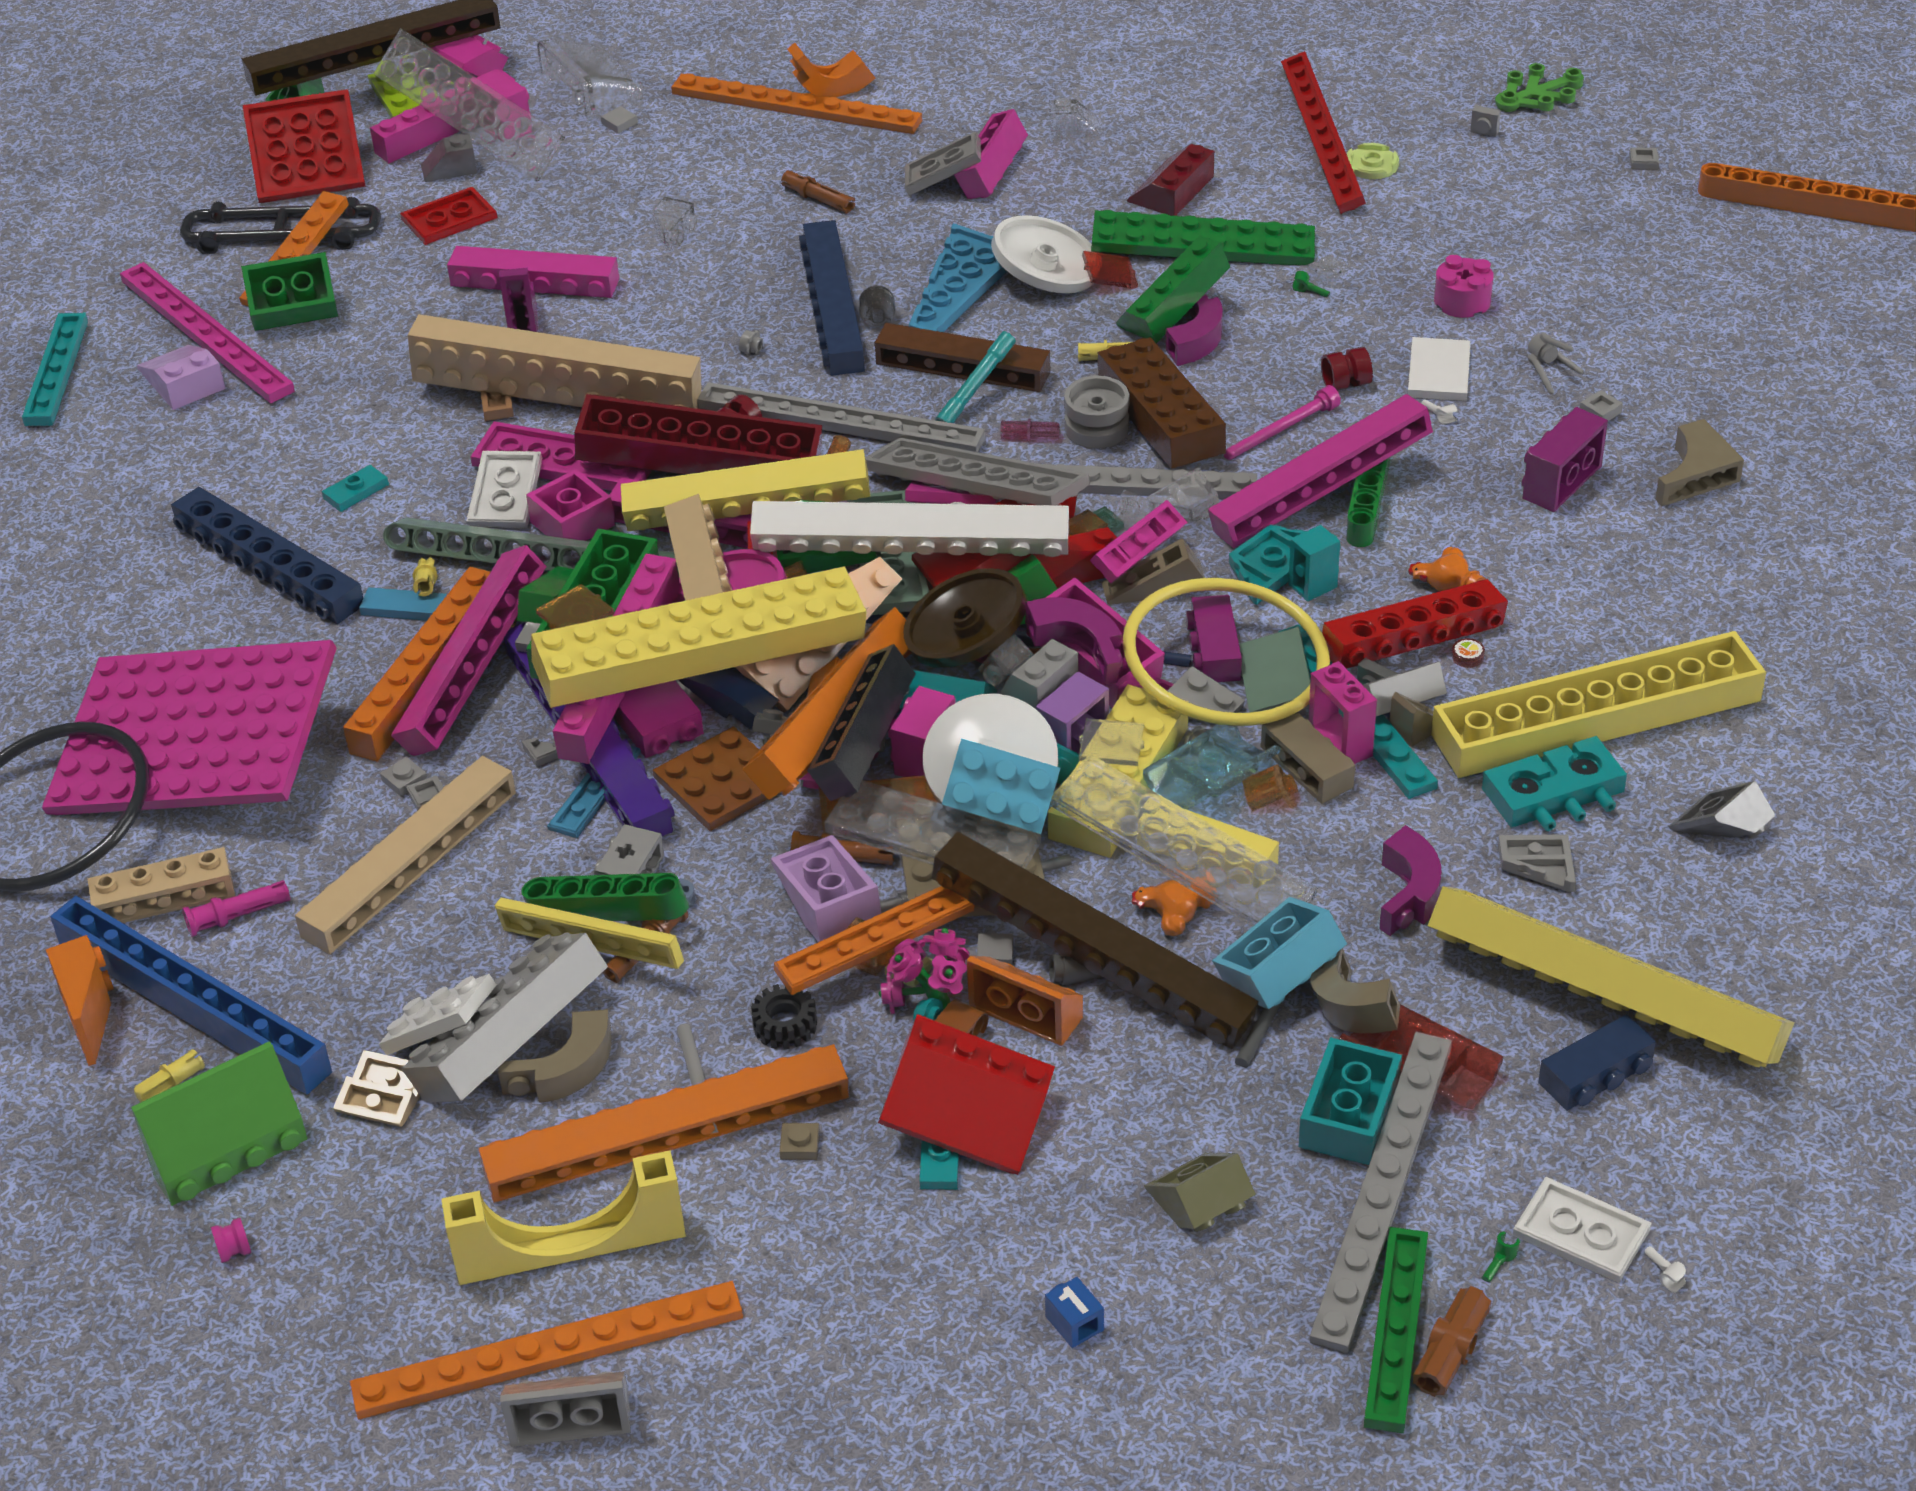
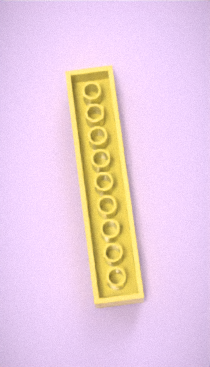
[531,566,867,708]
[1431,631,1766,778]
[1428,886,1795,1068]

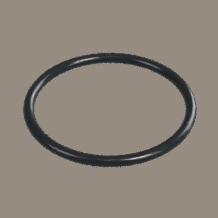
[0,722,149,892]

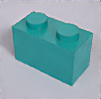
[1288,524,1341,602]

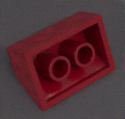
[1127,144,1215,216]

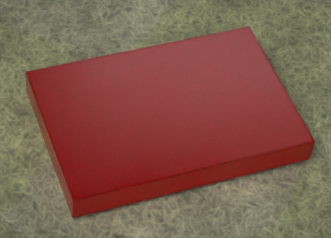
[400,187,498,245]

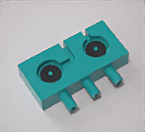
[1482,736,1627,831]

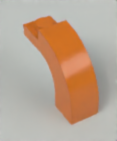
[787,43,876,97]

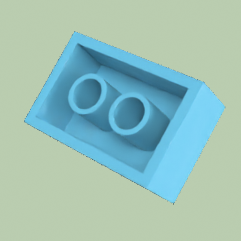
[942,738,1061,834]
[1212,897,1347,1009]

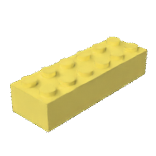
[1048,684,1189,858]

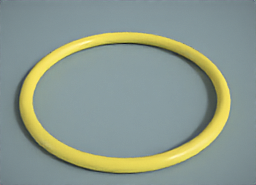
[1123,578,1330,726]

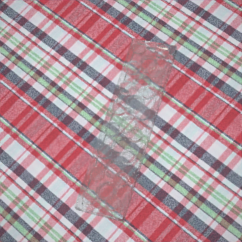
[374,28,565,182]
[1050,754,1318,927]

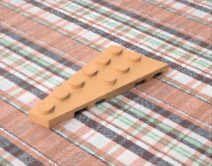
[736,557,902,712]

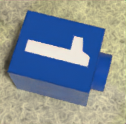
[1045,1277,1104,1348]

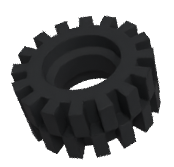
[751,984,817,1050]

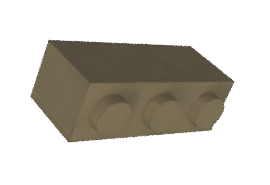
[1260,712,1356,804]

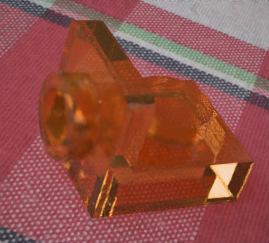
[1242,764,1298,811]

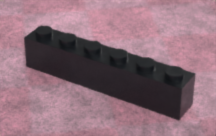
[807,644,916,801]

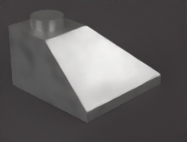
[1668,781,1775,838]

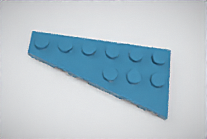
[909,223,1007,332]

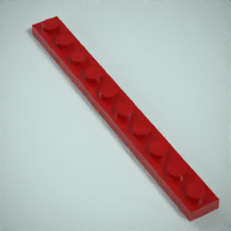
[1281,51,1366,214]

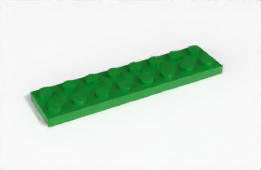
[1091,210,1315,265]

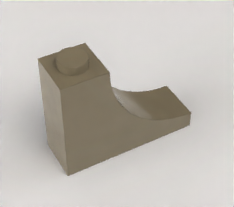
[1655,419,1744,506]

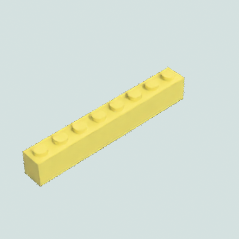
[621,449,870,531]

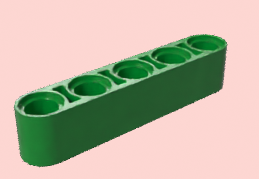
[1346,458,1390,547]
[521,873,689,921]

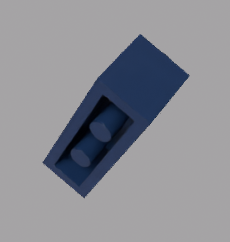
[1538,1014,1656,1111]

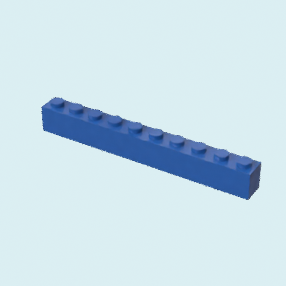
[50,896,332,1095]

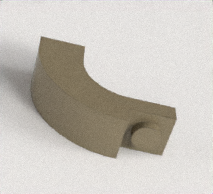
[1310,948,1400,1033]
[498,1009,612,1103]

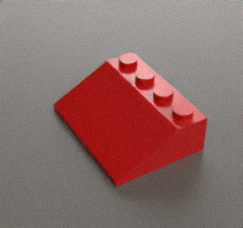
[878,1014,1055,1175]

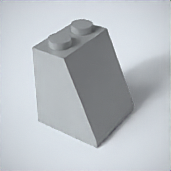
[1000,639,1078,709]

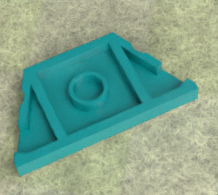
[1229,524,1306,605]

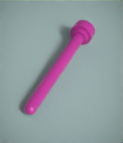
[1224,385,1341,460]

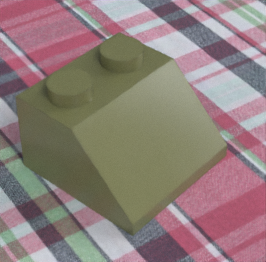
[1144,1152,1256,1232]

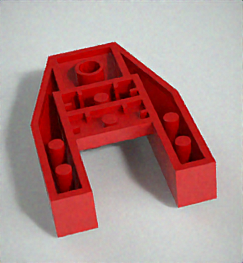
[911,495,1117,589]

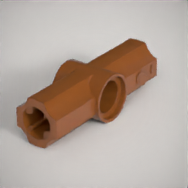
[1413,1286,1492,1397]

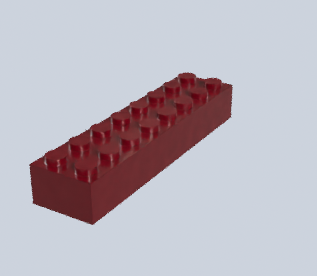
[574,394,823,474]

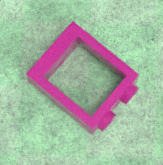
[1308,661,1377,764]

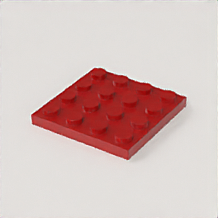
[242,89,366,203]

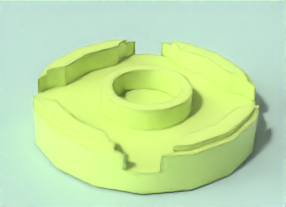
[1347,143,1399,179]

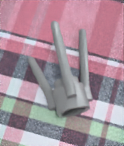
[1528,332,1584,394]

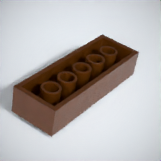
[1097,337,1226,469]

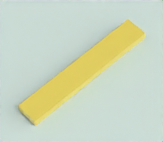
[494,897,684,969]

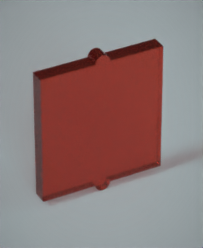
[1082,251,1138,289]

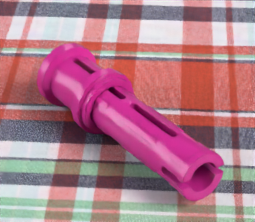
[182,880,291,937]

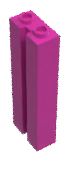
[613,680,704,758]

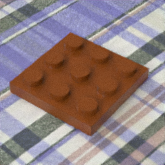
[653,726,768,831]

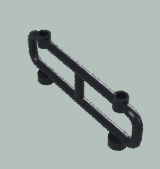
[180,197,381,254]

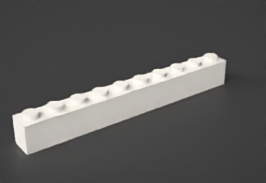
[750,501,1069,557]

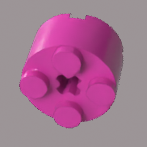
[1434,255,1494,318]

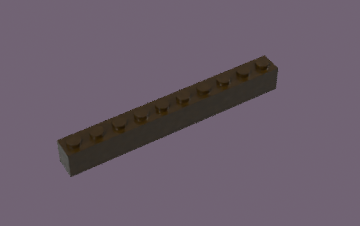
[241,0,501,96]
[931,831,1259,1049]

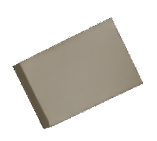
[1390,692,1433,747]

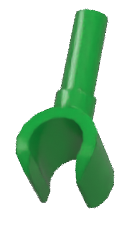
[1292,271,1330,298]
[1481,1231,1520,1283]

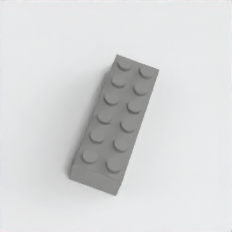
[401,932,608,1102]

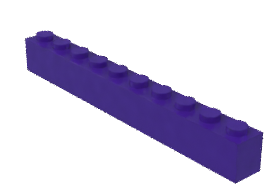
[503,622,675,836]

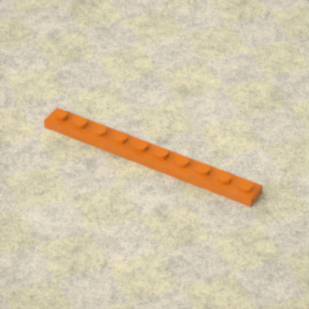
[671,73,922,134]
[350,1280,743,1420]

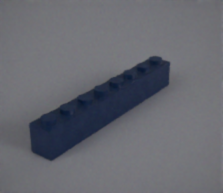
[799,220,865,376]

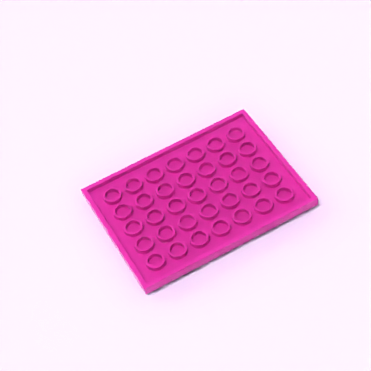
[41,640,337,815]

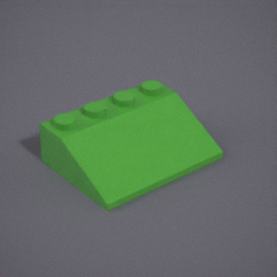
[131,1041,308,1206]

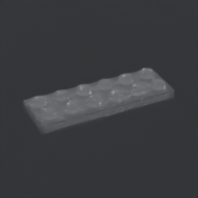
[825,780,1041,869]

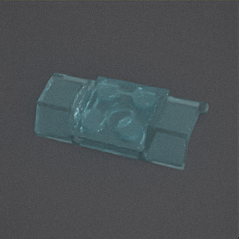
[1143,724,1281,810]

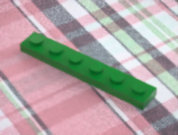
[1363,1227,1428,1434]

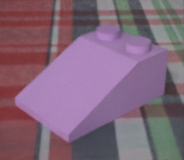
[136,345,225,410]
[771,835,881,942]

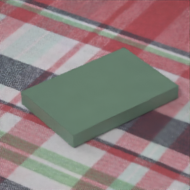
[1239,627,1311,712]

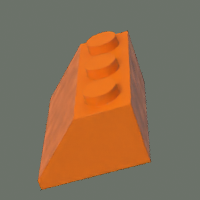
[967,956,1083,1046]

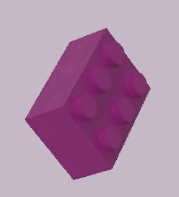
[1521,407,1608,512]

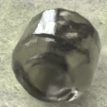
[859,285,896,327]

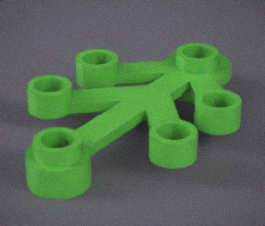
[1495,63,1584,112]

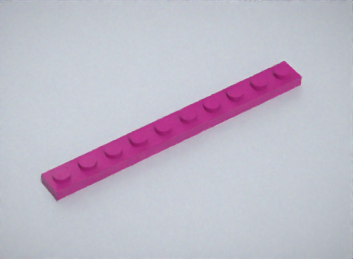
[120,262,295,404]

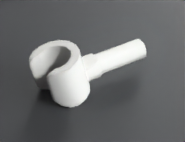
[1421,400,1457,425]
[1645,1246,1686,1293]

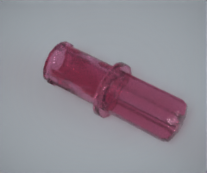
[1001,418,1060,442]

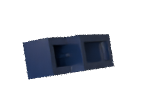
[678,668,780,730]

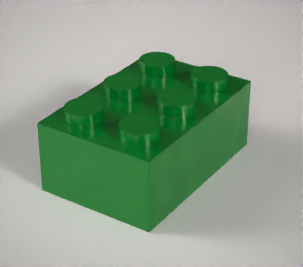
[241,252,339,331]

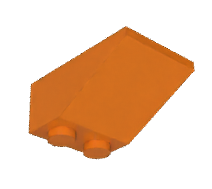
[45,935,114,1066]

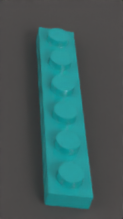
[22,313,88,426]

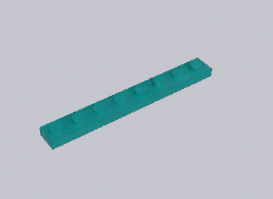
[1278,624,1438,799]

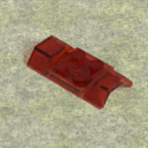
[1339,1004,1504,1110]

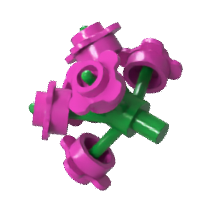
[879,928,970,1014]

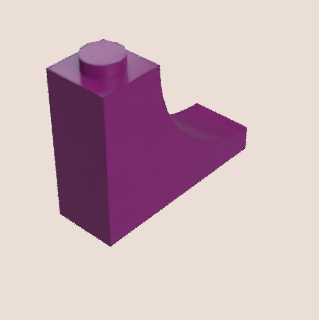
[499,268,538,332]

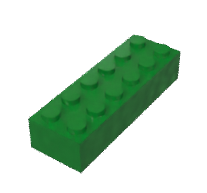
[526,529,659,679]

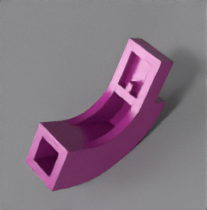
[1166,294,1223,366]
[1025,597,1123,685]
[1379,825,1442,936]

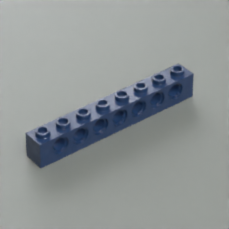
[171,486,363,625]

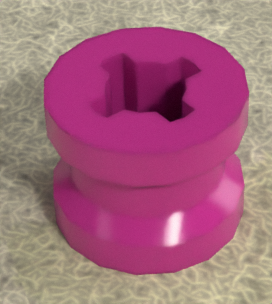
[210,1217,251,1263]

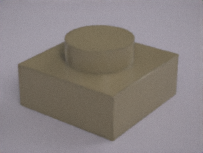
[779,1123,820,1160]

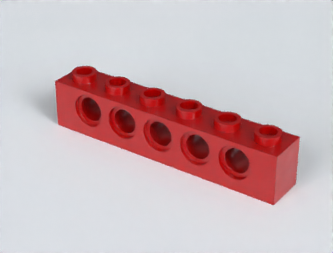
[1322,579,1508,669]

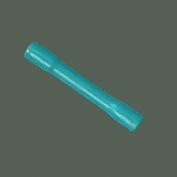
[935,331,1016,423]

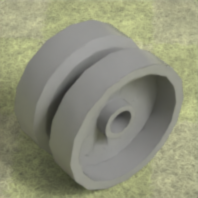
[1064,375,1130,449]

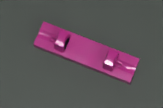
[1090,500,1188,583]

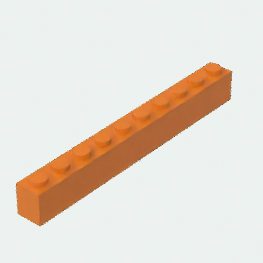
[742,607,911,800]
[479,1044,849,1203]

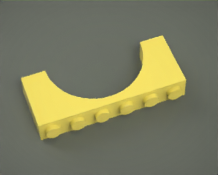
[441,1150,686,1285]

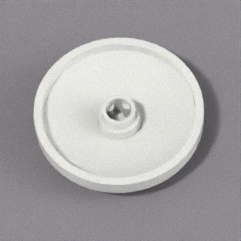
[991,215,1101,293]
[923,694,1058,825]

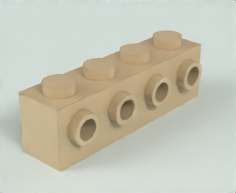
[87,847,235,923]

